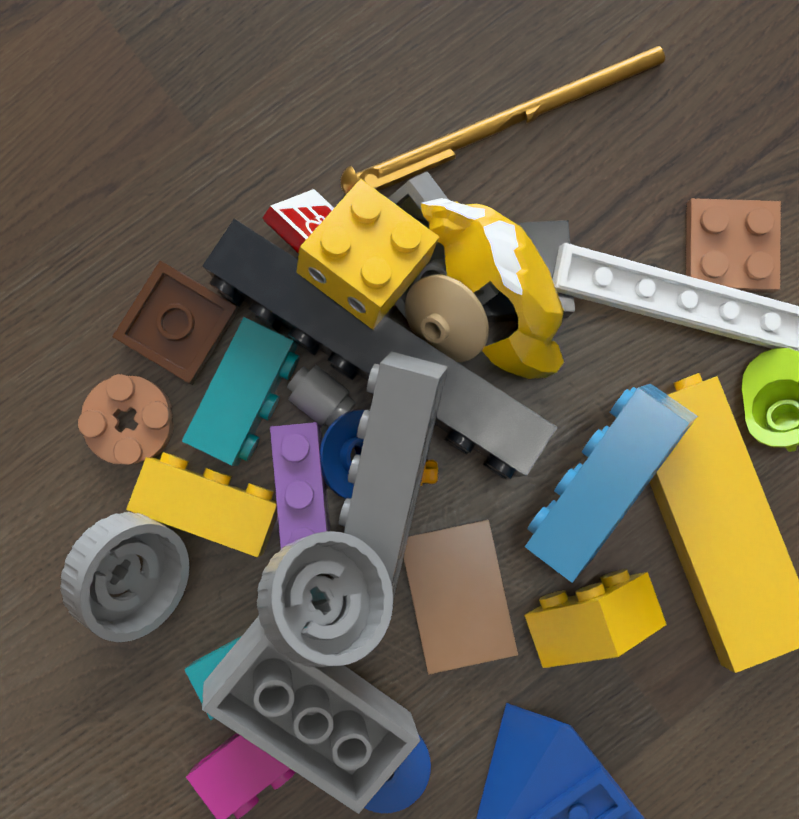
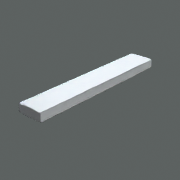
[552,243,799,351]

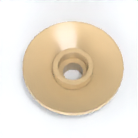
[405,275,489,362]

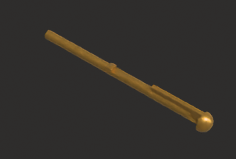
[340,46,665,194]

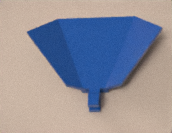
[476,703,645,819]

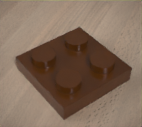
[112,260,240,385]

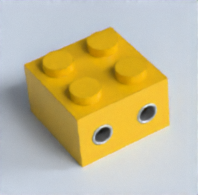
[296,179,439,330]

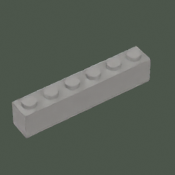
[325,352,448,626]

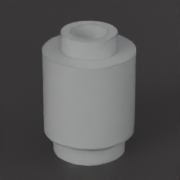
[287,365,356,427]

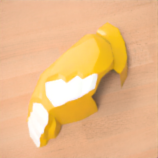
[421,198,564,379]

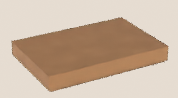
[404,519,518,675]

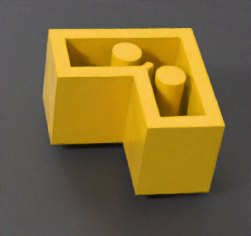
[524,569,667,668]

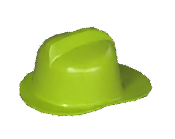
[742,348,799,452]

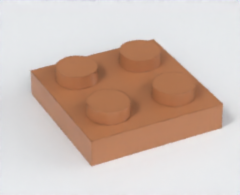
[686,198,781,293]

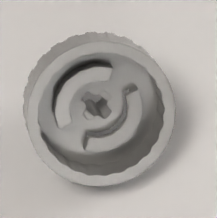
[60,512,189,642]
[257,531,393,667]

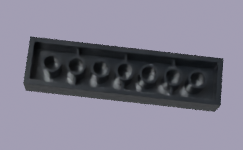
[202,219,558,479]

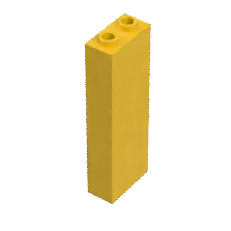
[649,373,799,673]

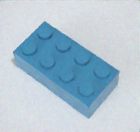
[525,384,698,583]

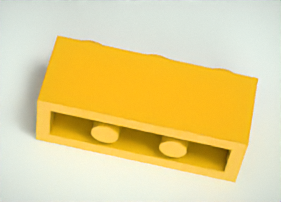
[126,452,278,557]

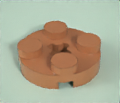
[78,374,174,465]

